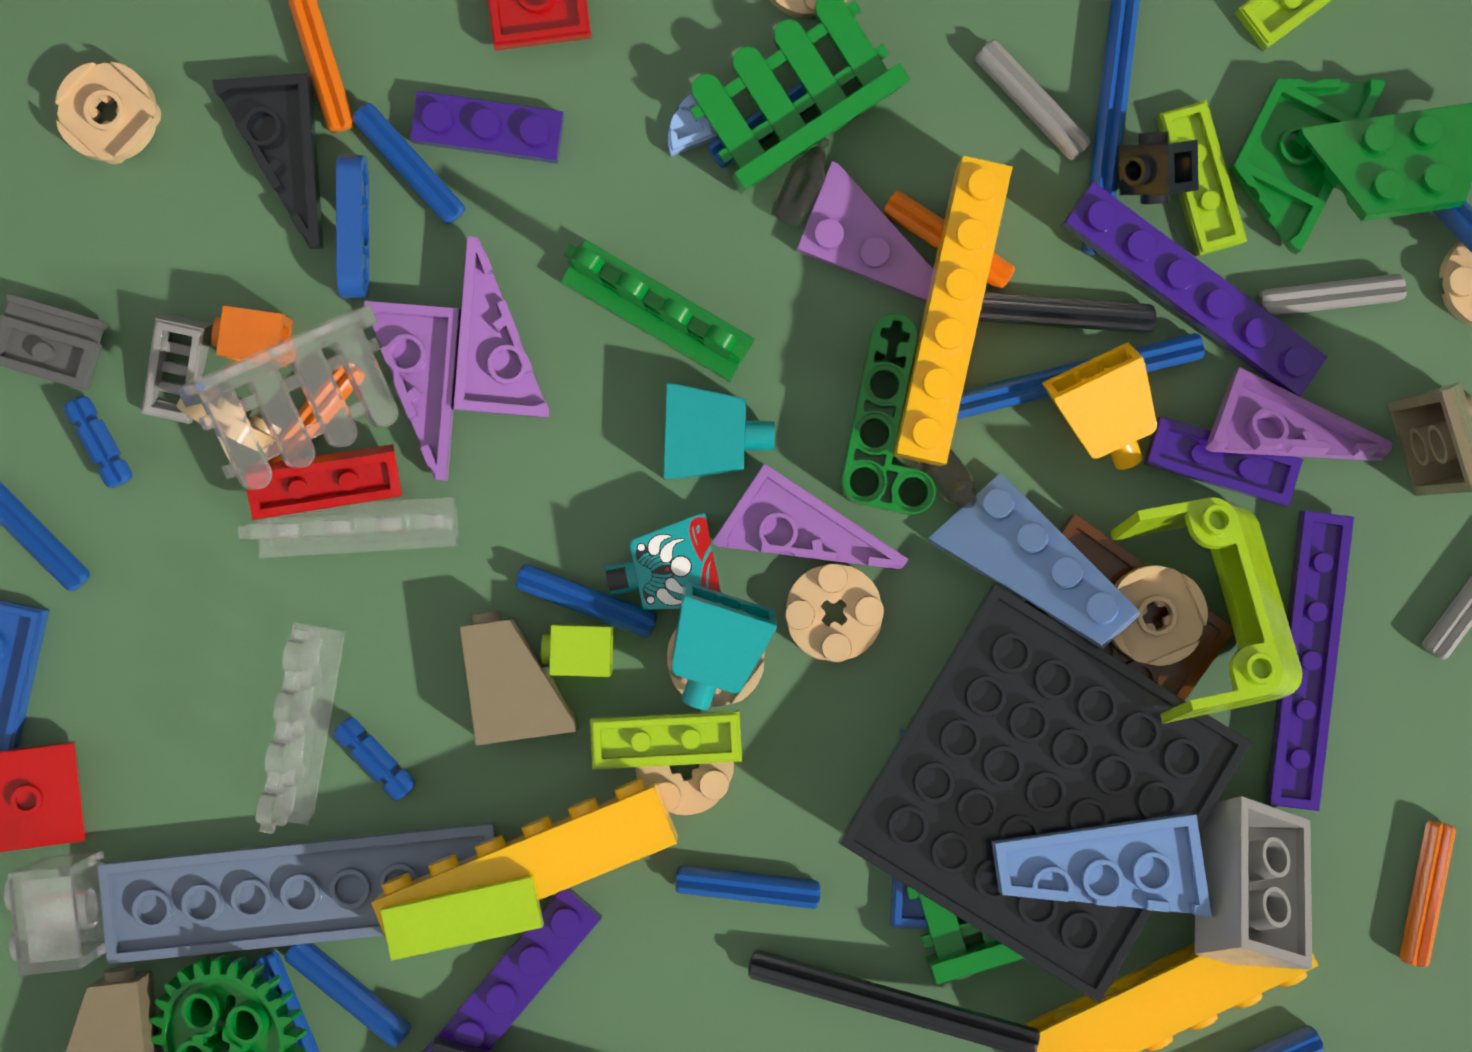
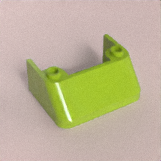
[1110,497,1302,724]

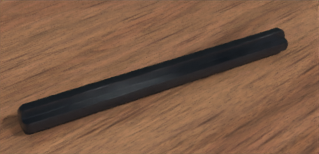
[748,950,1040,1052]

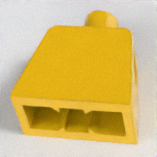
[1042,342,1157,470]

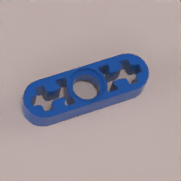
[336,155,370,298]

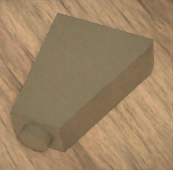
[460,610,579,746]
[66,965,160,1052]

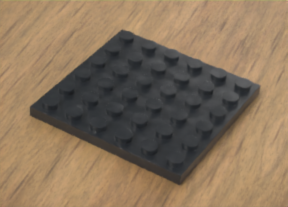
[838,584,1252,1004]

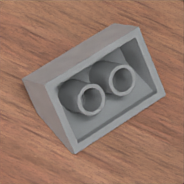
[1195,796,1313,969]

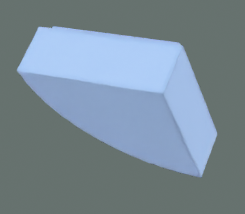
[668,95,717,157]

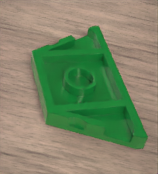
[1229,78,1387,254]
[1297,103,1472,222]

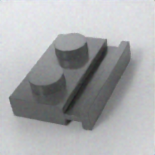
[0,293,109,391]

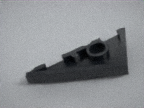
[212,73,324,249]

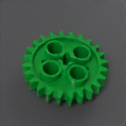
[150,953,307,1052]

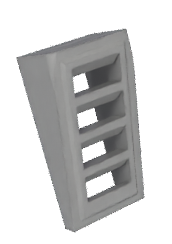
[141,313,213,424]

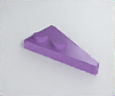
[796,161,933,303]
[453,236,549,418]
[364,301,461,481]
[1205,367,1393,461]
[712,464,909,569]

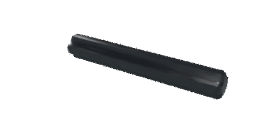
[978,292,1156,333]

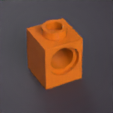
[211,306,293,368]

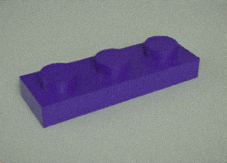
[410,91,564,164]
[1143,416,1303,507]

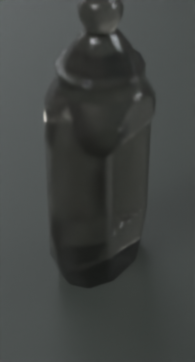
[771,138,829,228]
[915,447,977,508]

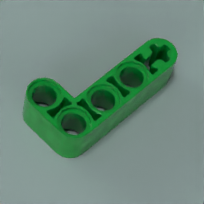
[840,313,936,515]

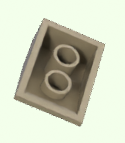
[1387,382,1472,496]

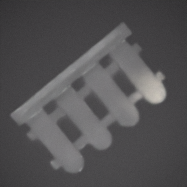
[176,305,399,490]
[238,497,459,558]
[256,622,346,834]

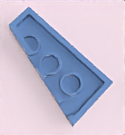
[928,473,1140,649]
[991,813,1212,917]

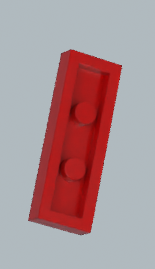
[243,444,402,520]

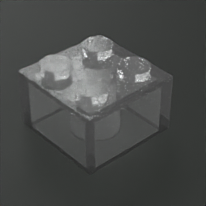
[4,850,106,976]

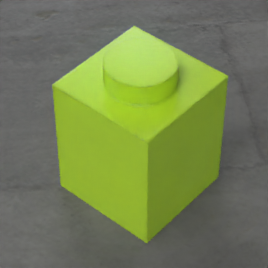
[541,623,614,677]

